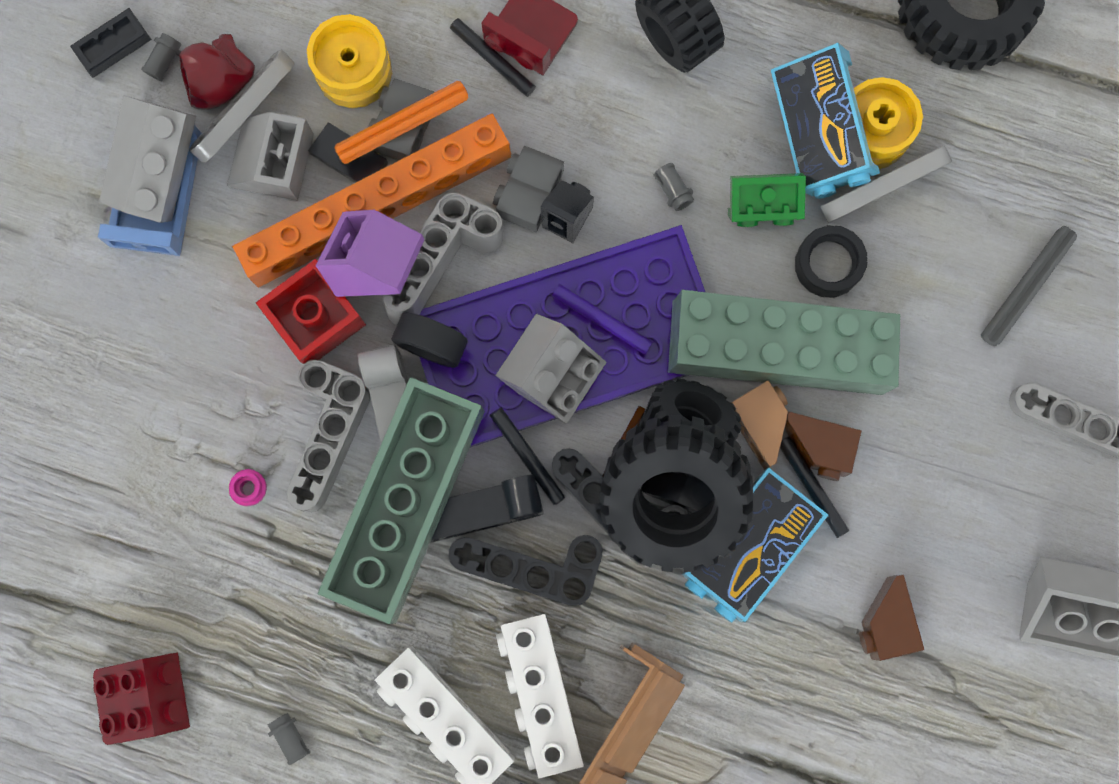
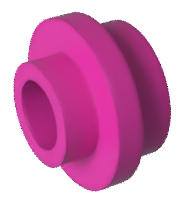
[229,469,267,507]

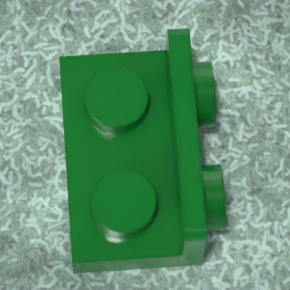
[728,173,806,227]

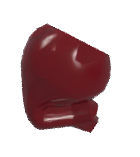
[179,34,255,110]

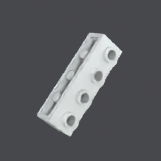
[496,613,584,779]
[375,646,515,784]

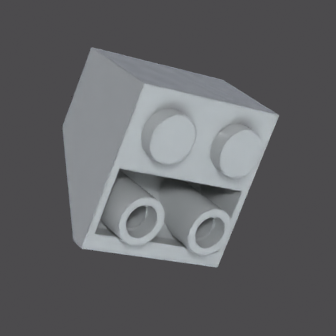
[227,112,314,201]
[495,314,607,424]

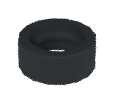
[795,225,867,298]
[391,312,468,368]

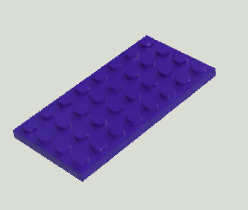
[419,225,706,448]

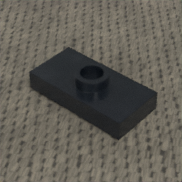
[70,8,152,78]
[308,122,388,183]

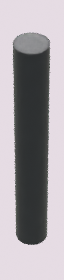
[450,18,536,97]
[489,407,566,505]
[780,436,850,538]

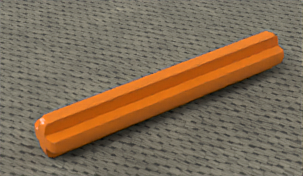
[335,81,468,164]

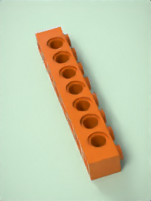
[232,113,511,288]

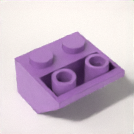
[316,210,425,297]

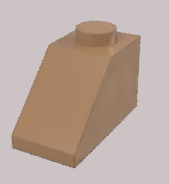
[731,381,788,470]

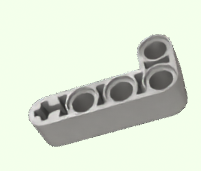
[383,193,503,325]
[358,345,408,444]
[286,360,370,513]

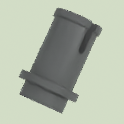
[141,33,182,81]
[653,163,694,211]
[267,713,311,765]

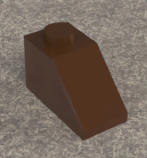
[784,412,862,481]
[859,575,925,661]

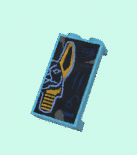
[771,43,880,199]
[682,467,828,623]

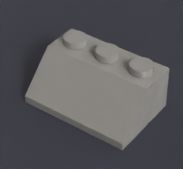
[99,95,197,223]
[1019,557,1119,662]

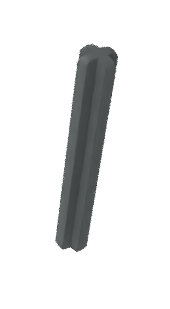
[981,226,1077,347]

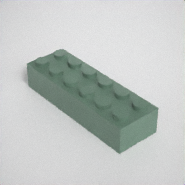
[668,290,901,395]
[317,377,485,624]

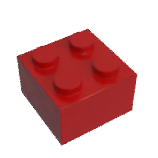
[256,258,366,364]

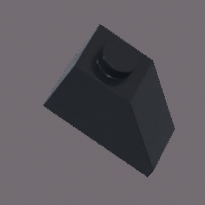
[540,180,594,243]
[641,472,715,513]

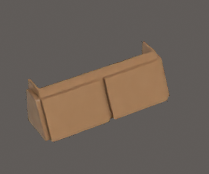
[579,643,685,784]

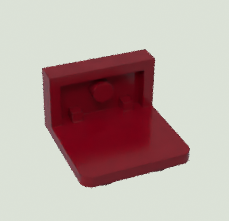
[481,0,578,76]
[93,652,190,745]

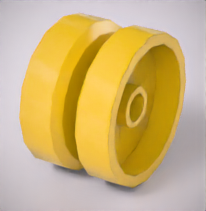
[307,14,393,108]
[854,77,923,169]

